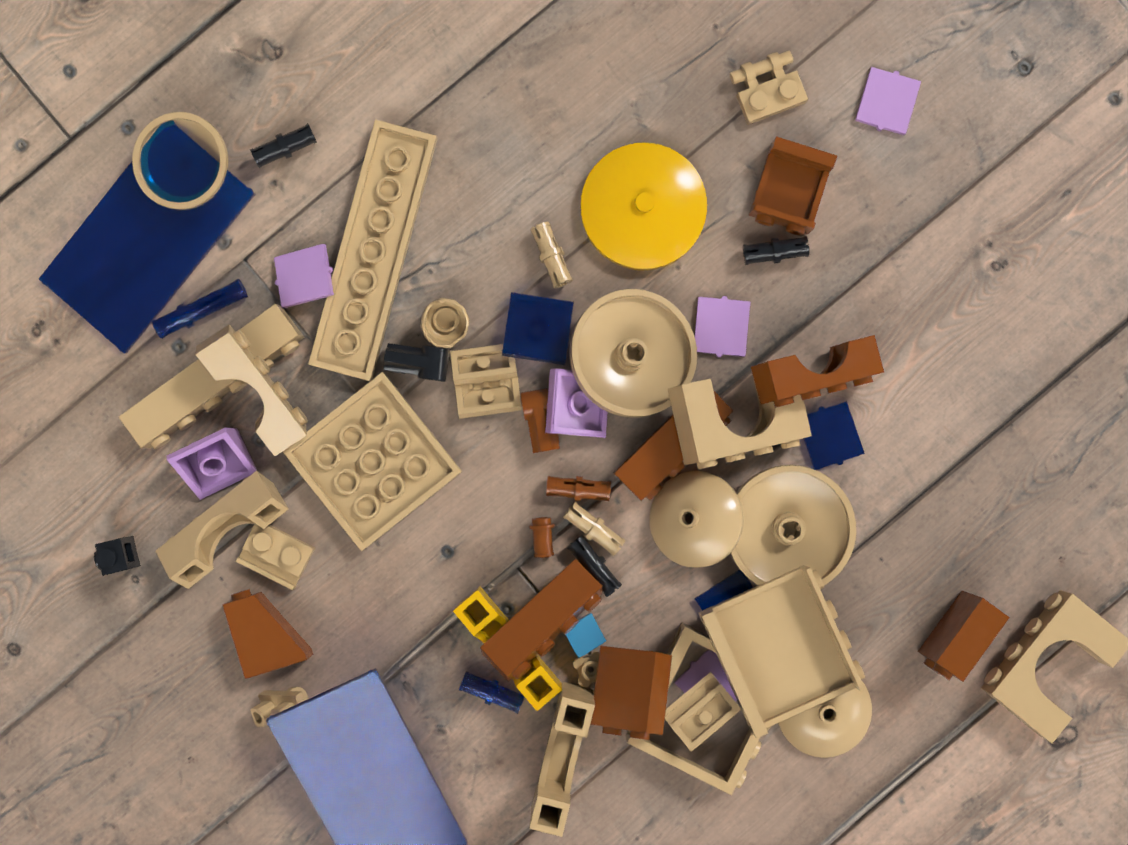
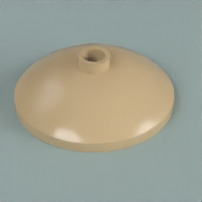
[132,112,228,210]
[650,471,744,568]
[778,680,872,758]

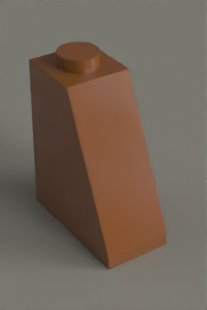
[223,589,314,679]

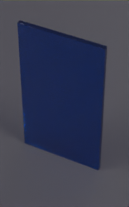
[39,121,256,354]
[266,668,468,845]

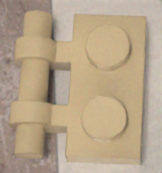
[730,51,808,125]

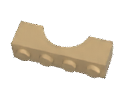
[195,324,308,456]
[156,471,289,589]

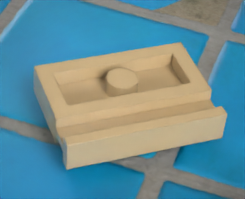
[236,524,315,590]
[665,672,742,752]

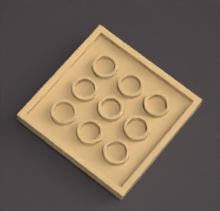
[282,372,463,552]

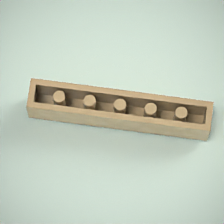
[119,304,305,450]

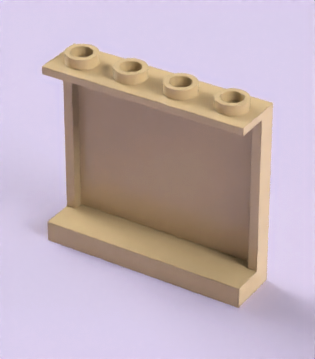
[698,565,865,739]

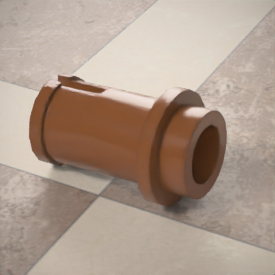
[529,517,555,558]

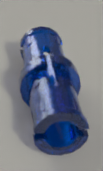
[459,671,524,714]

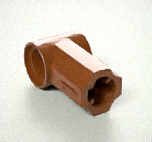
[520,388,560,453]

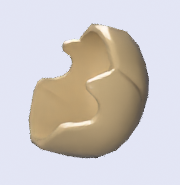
[420,298,469,348]

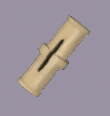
[531,222,573,288]
[563,501,625,556]

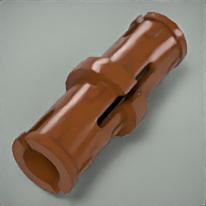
[546,476,611,502]

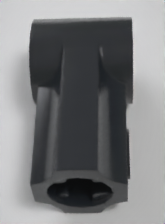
[384,343,450,382]

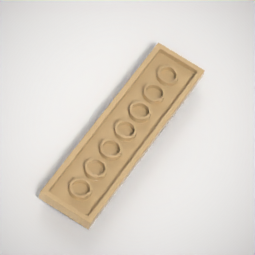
[308,119,437,381]

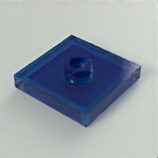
[502,292,574,365]

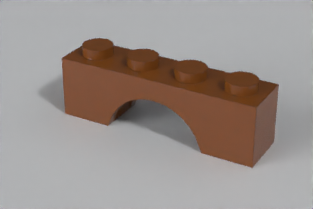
[751,335,884,408]

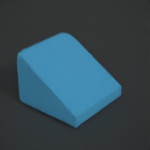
[566,613,606,659]

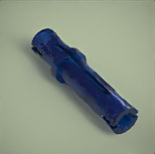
[152,279,248,339]

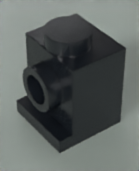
[94,536,141,576]

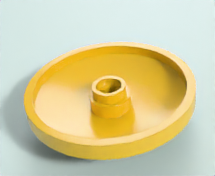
[580,142,707,270]

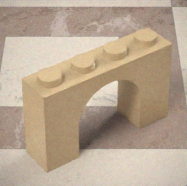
[668,374,812,469]
[981,590,1128,744]
[529,682,595,837]

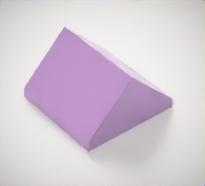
[166,427,257,500]

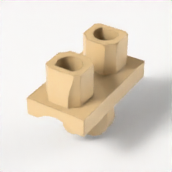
[251,687,311,728]

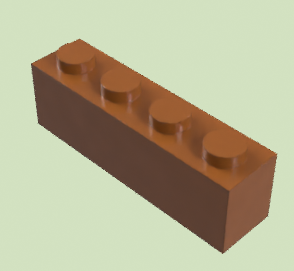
[613,390,733,501]
[480,559,603,682]

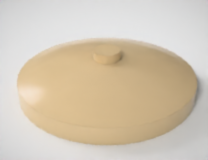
[569,289,697,418]
[730,465,856,585]

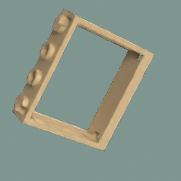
[626,622,771,795]

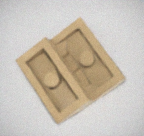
[450,343,522,419]

